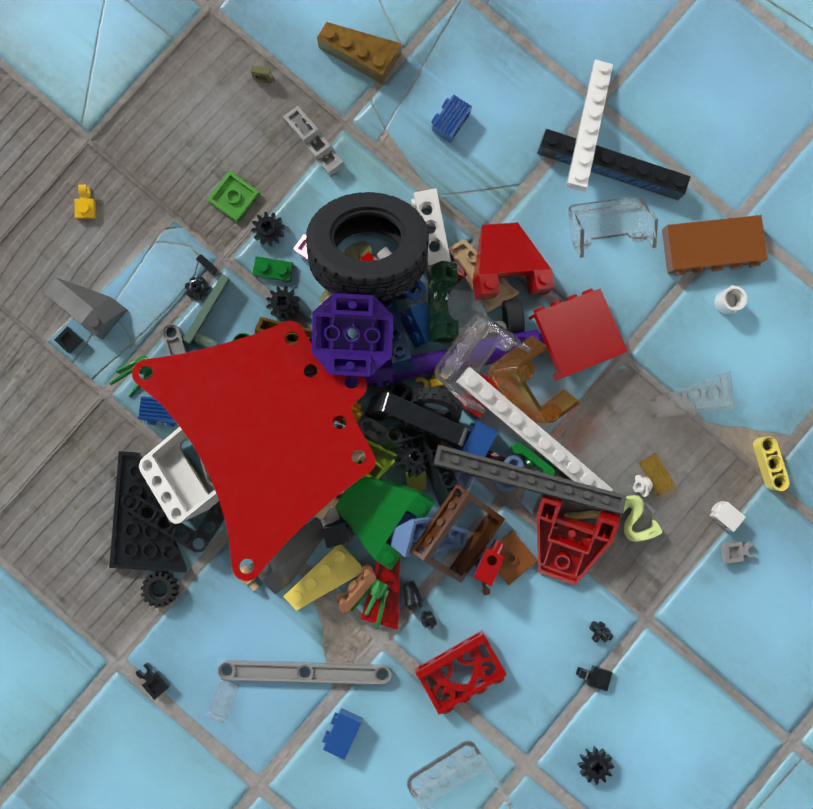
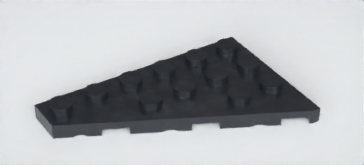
[109,451,187,573]

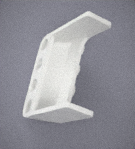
[139,427,219,524]

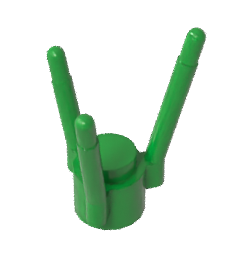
[109,355,153,397]
[350,579,390,629]

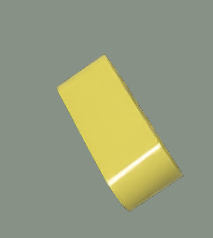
[753,436,790,491]

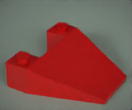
[472,222,555,300]
[537,495,620,585]

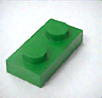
[252,256,294,282]

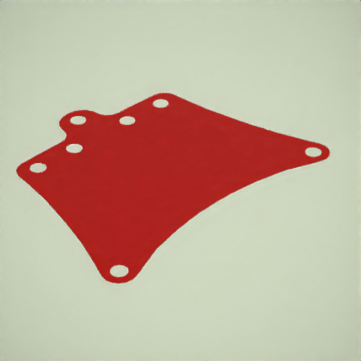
[132,321,376,581]

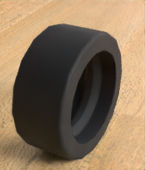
[502,299,525,335]

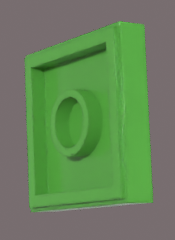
[207,170,260,223]

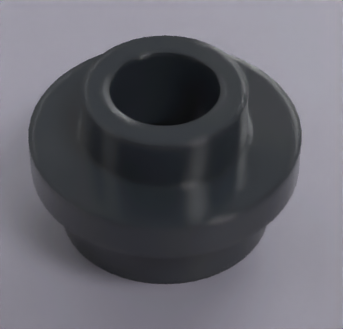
[420,611,437,630]

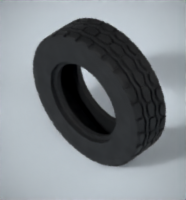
[306,192,429,301]

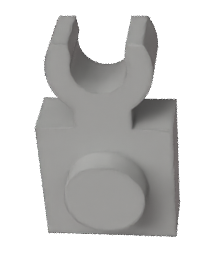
[721,541,756,564]

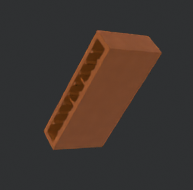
[662,215,768,276]

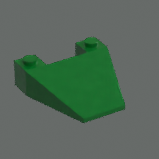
[335,476,435,570]

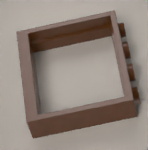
[411,484,505,583]

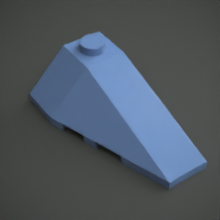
[391,517,469,557]

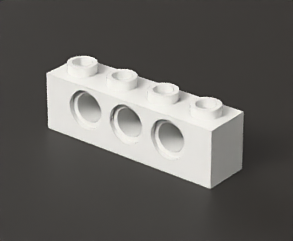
[411,188,451,270]

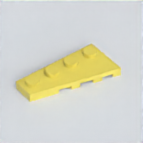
[283,544,362,611]

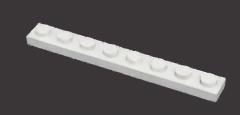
[566,60,613,192]

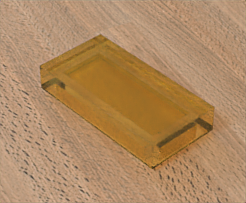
[638,453,675,496]

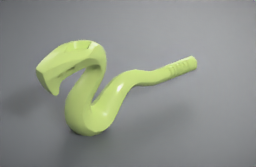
[564,495,662,542]

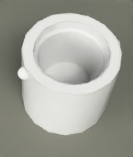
[715,285,747,314]

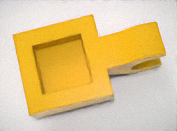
[74,184,96,219]
[415,373,450,388]

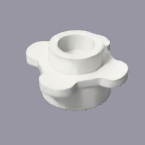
[633,475,652,497]

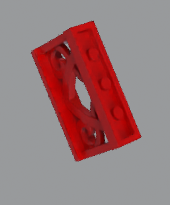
[415,630,507,715]

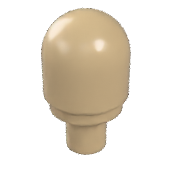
[240,566,259,592]

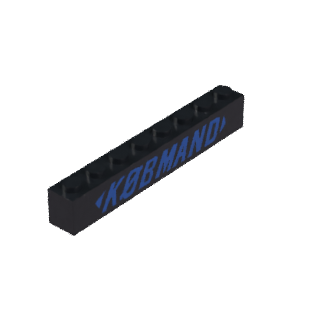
[537,128,691,200]

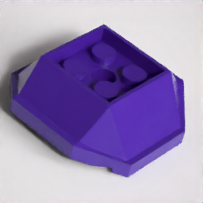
[311,293,394,377]

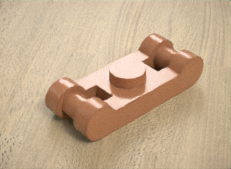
[336,564,376,613]

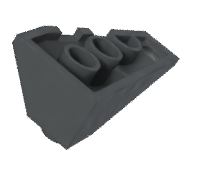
[44,278,127,339]
[250,517,324,594]

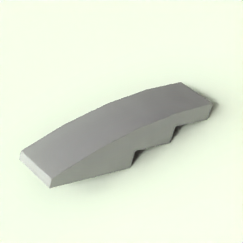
[283,106,345,177]

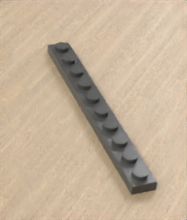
[433,445,626,515]

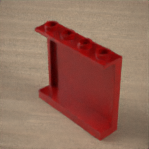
[528,288,628,381]

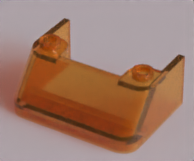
[488,335,580,424]

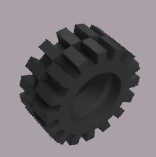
[141,571,180,608]

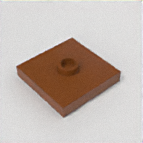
[487,530,538,586]

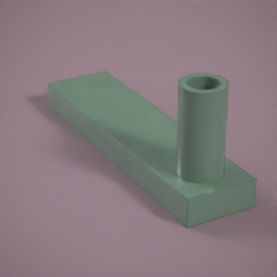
[183,274,230,348]

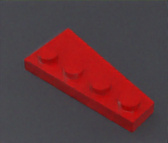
[361,557,400,630]

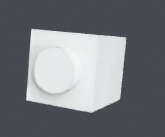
[709,501,746,532]

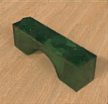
[428,260,459,344]

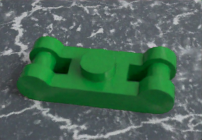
[510,442,555,476]

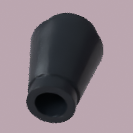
[403,581,424,611]

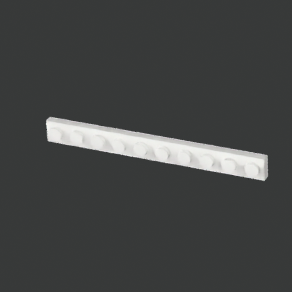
[456,367,613,491]

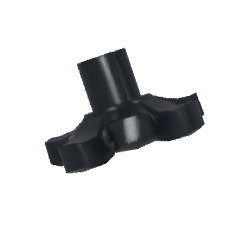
[185,277,210,301]
[589,621,613,643]

